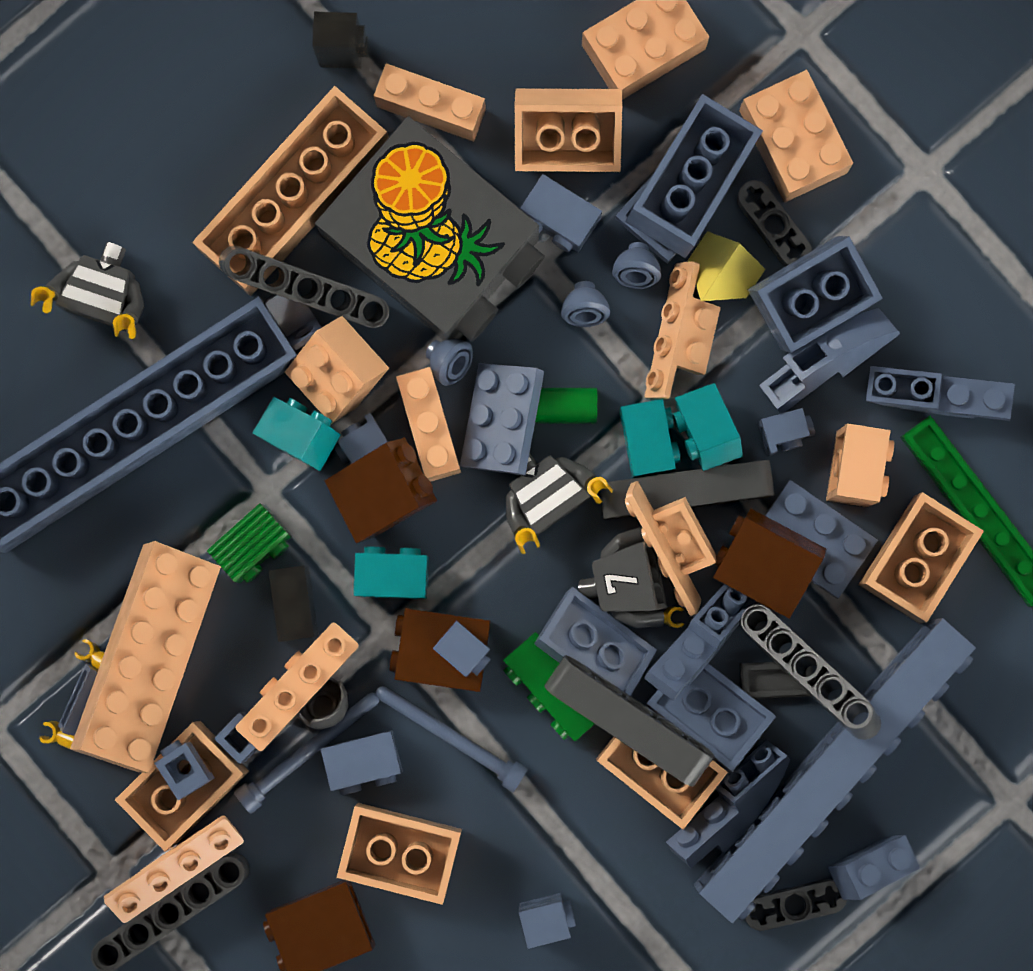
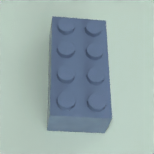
[625,94,763,258]

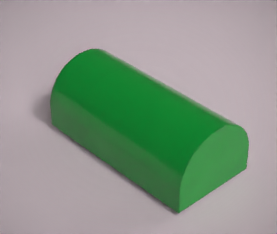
[535,388,597,424]

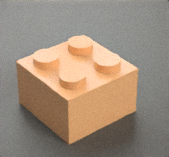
[285,316,389,424]
[826,423,894,507]

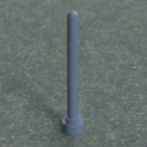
[376,686,529,793]
[234,692,379,814]

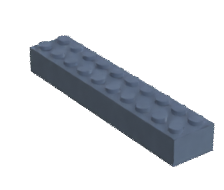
[0,296,297,553]
[693,618,976,924]

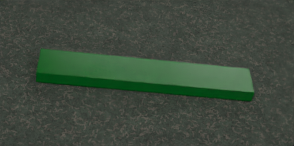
[900,415,1033,607]

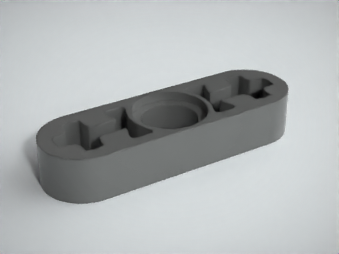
[737,180,812,267]
[745,879,847,931]

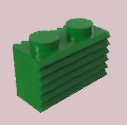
[207,503,292,583]

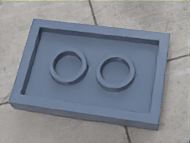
[460,363,544,476]
[765,480,878,599]
[534,587,657,696]
[646,664,776,774]

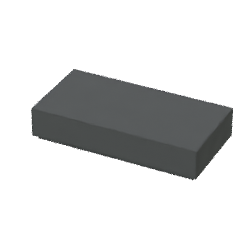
[739,662,813,699]

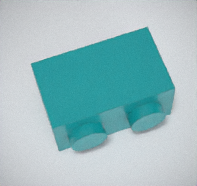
[672,383,743,471]
[253,397,341,471]
[620,399,681,478]
[353,547,429,599]

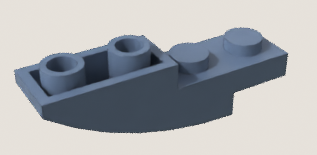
[759,308,900,414]
[866,366,1015,421]
[644,584,757,701]
[666,740,790,868]

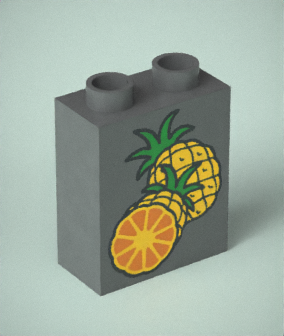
[315,116,545,342]

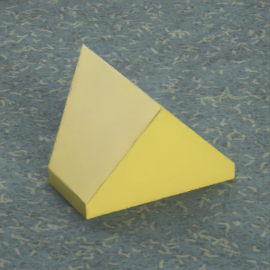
[688,231,766,301]

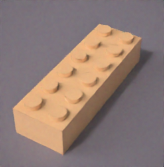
[192,86,389,296]
[70,541,221,773]

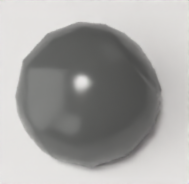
[297,678,349,730]

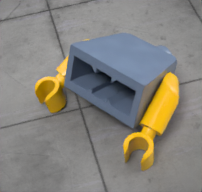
[39,639,105,749]

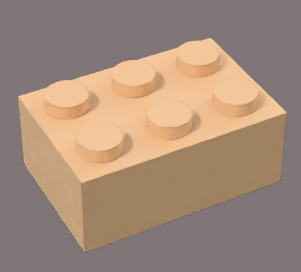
[582,0,709,100]
[739,70,853,203]
[515,88,622,172]
[859,492,984,623]
[115,721,249,852]
[596,736,728,830]
[336,803,462,905]

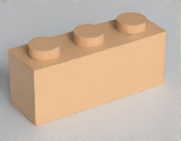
[374,63,486,142]
[396,367,461,482]

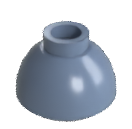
[612,242,661,289]
[561,281,610,327]
[426,338,473,386]

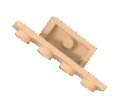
[645,261,721,400]
[625,481,717,616]
[235,622,359,751]
[104,815,244,923]

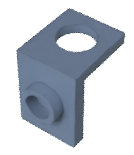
[264,290,322,351]

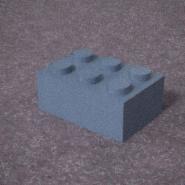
[747,236,883,353]

